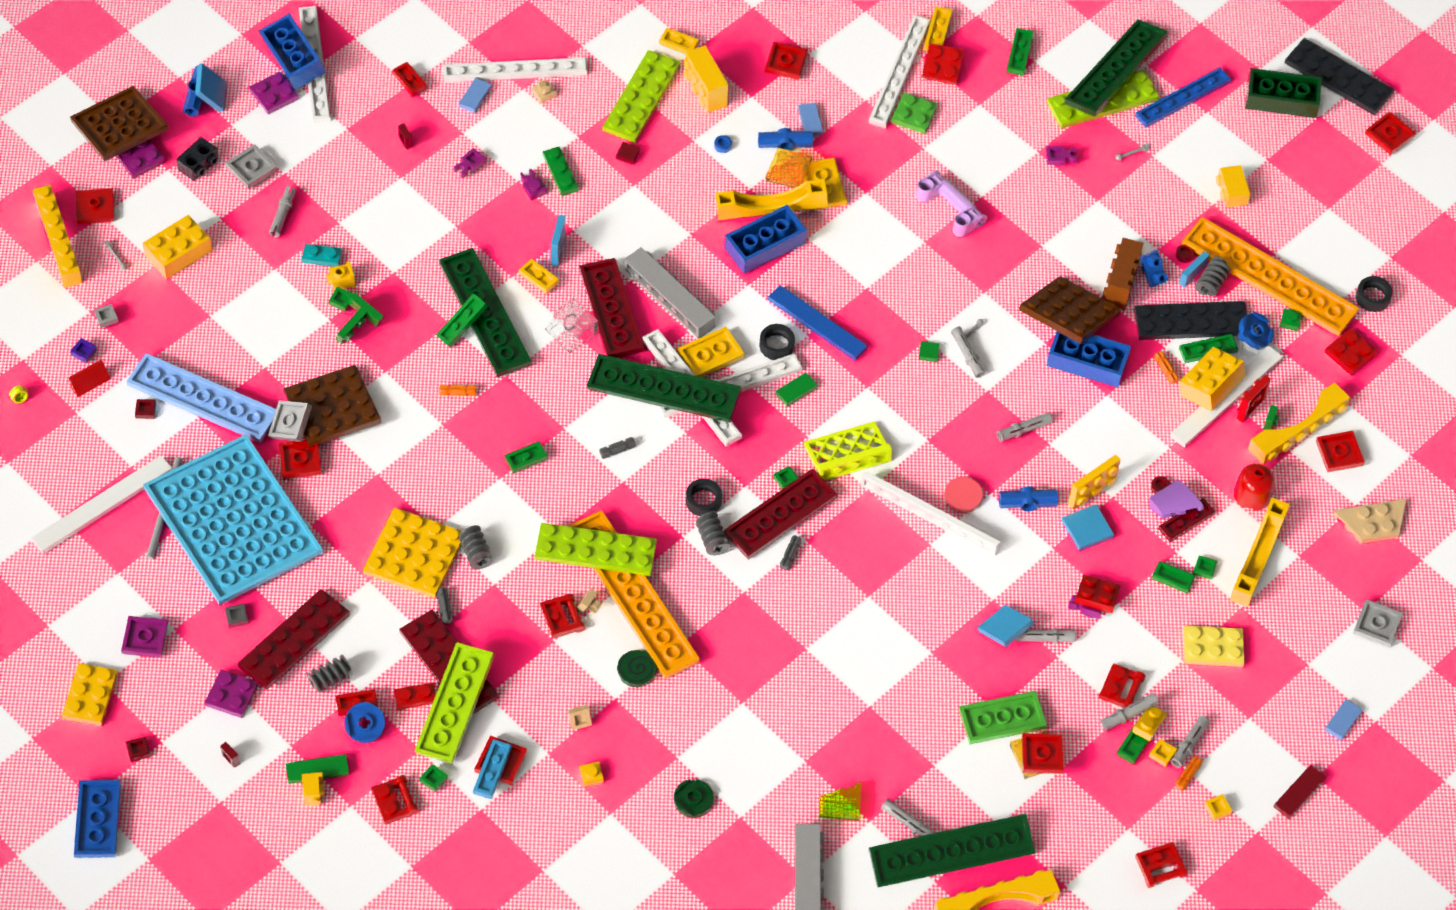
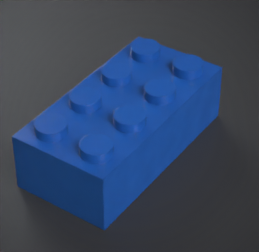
[259,13,326,90]
[724,204,807,274]
[1046,331,1131,388]

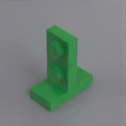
[335,292,383,344]

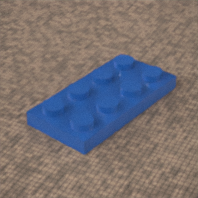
[73,780,121,858]

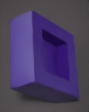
[70,338,97,364]

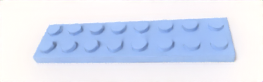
[126,353,276,443]

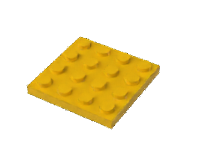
[363,508,462,599]

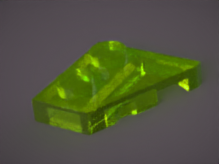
[818,782,862,821]

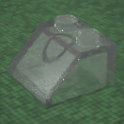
[545,297,598,354]

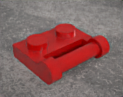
[540,594,586,639]
[1098,663,1146,708]
[371,775,419,825]
[1135,842,1187,888]

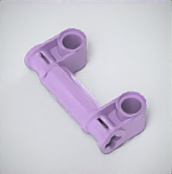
[916,170,987,237]

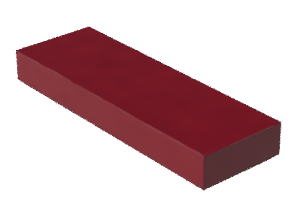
[1158,498,1216,543]
[1273,764,1326,819]

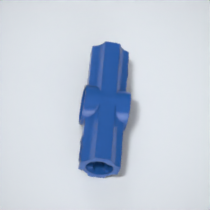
[183,66,210,117]
[758,128,813,152]
[998,486,1058,512]

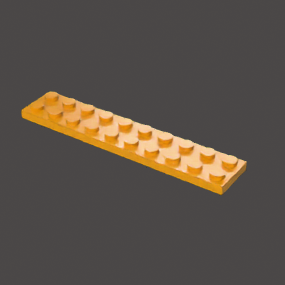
[1182,217,1359,336]
[569,510,700,679]

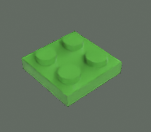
[891,93,937,134]

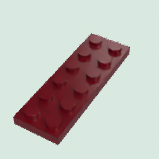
[579,258,644,357]
[724,468,837,560]
[238,589,350,690]
[399,609,499,715]

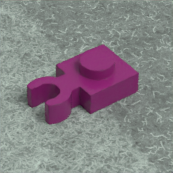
[1046,146,1078,165]
[454,148,487,178]
[520,168,547,200]
[1068,595,1102,619]

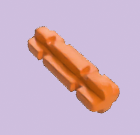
[1154,351,1179,384]
[439,384,476,396]
[1175,756,1203,791]

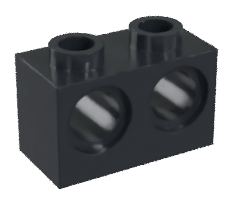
[176,137,219,181]

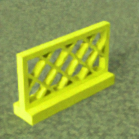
[804,421,892,481]

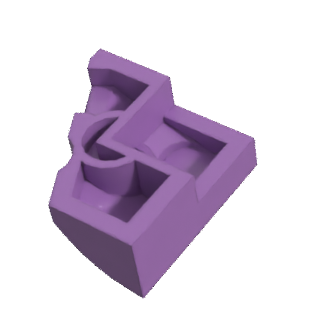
[1149,479,1204,519]

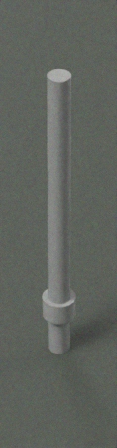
[146,457,183,560]

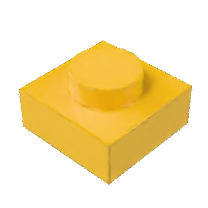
[1149,739,1177,767]
[579,762,603,787]
[1204,794,1232,821]

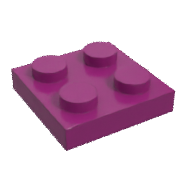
[249,71,299,115]
[116,140,165,179]
[121,616,168,658]
[204,669,258,719]

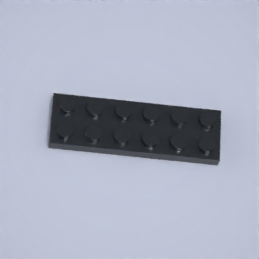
[1284,37,1394,116]
[1134,301,1247,340]

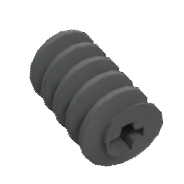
[1195,256,1231,296]
[696,511,730,556]
[459,525,493,570]
[306,654,351,694]

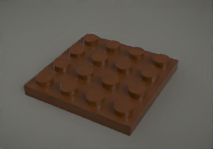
[70,86,169,162]
[1019,276,1122,344]
[284,365,382,447]

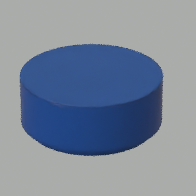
[714,135,732,153]

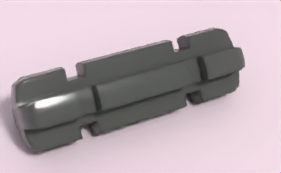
[599,437,636,459]
[780,535,802,571]
[436,588,453,625]

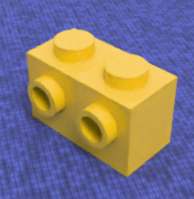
[1216,165,1250,207]

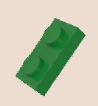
[504,441,548,474]

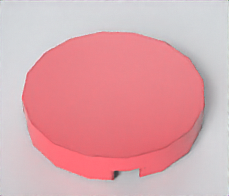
[944,477,983,513]

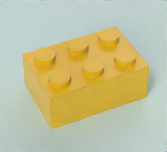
[683,45,728,113]
[143,214,212,279]
[1180,347,1245,411]

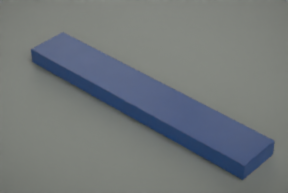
[1135,67,1231,128]
[768,285,867,361]

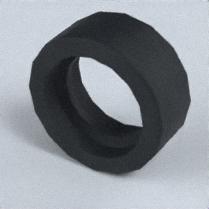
[1356,276,1393,312]
[759,323,795,360]
[685,479,722,516]

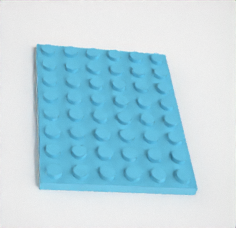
[143,434,323,606]

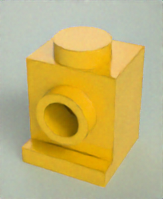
[326,261,355,291]
[302,772,324,806]

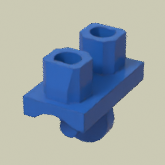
[1140,249,1168,288]

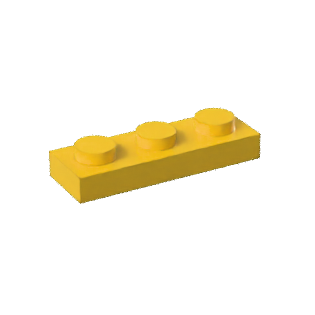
[924,6,952,51]

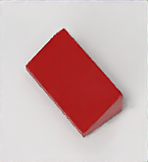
[69,359,110,397]

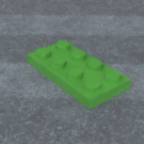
[959,691,1047,745]

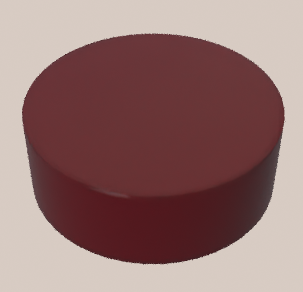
[1176,244,1195,263]
[1150,476,1170,494]

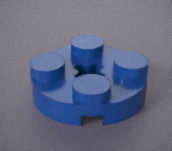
[1238,312,1274,350]
[344,702,385,743]

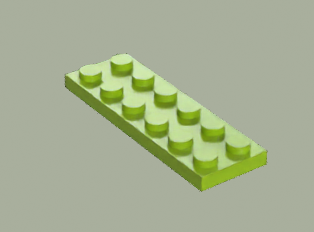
[602,50,680,143]
[1046,70,1159,129]
[534,523,657,576]
[414,642,495,764]

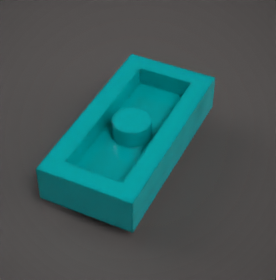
[302,244,342,267]

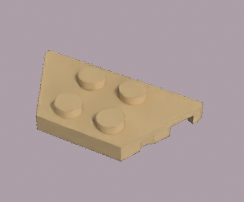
[1333,499,1406,544]

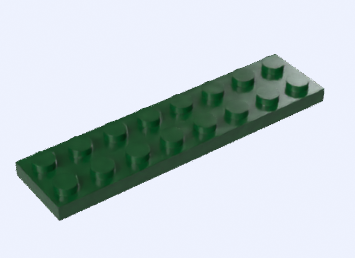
[1064,19,1168,117]
[439,248,532,378]
[586,354,742,423]
[868,814,1036,888]

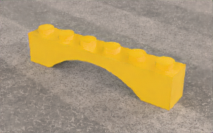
[715,179,828,220]
[33,184,82,288]
[1248,382,1350,465]
[1230,498,1290,607]
[934,870,1060,910]

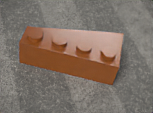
[1102,237,1144,311]

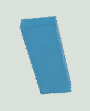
[473,739,512,800]

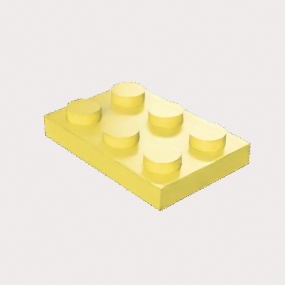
[1183,625,1244,667]

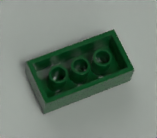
[1245,68,1322,118]

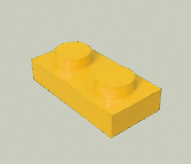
[659,27,699,54]
[519,258,559,294]
[1132,706,1168,741]

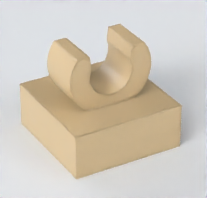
[532,79,556,104]
[576,588,602,613]
[568,705,592,730]

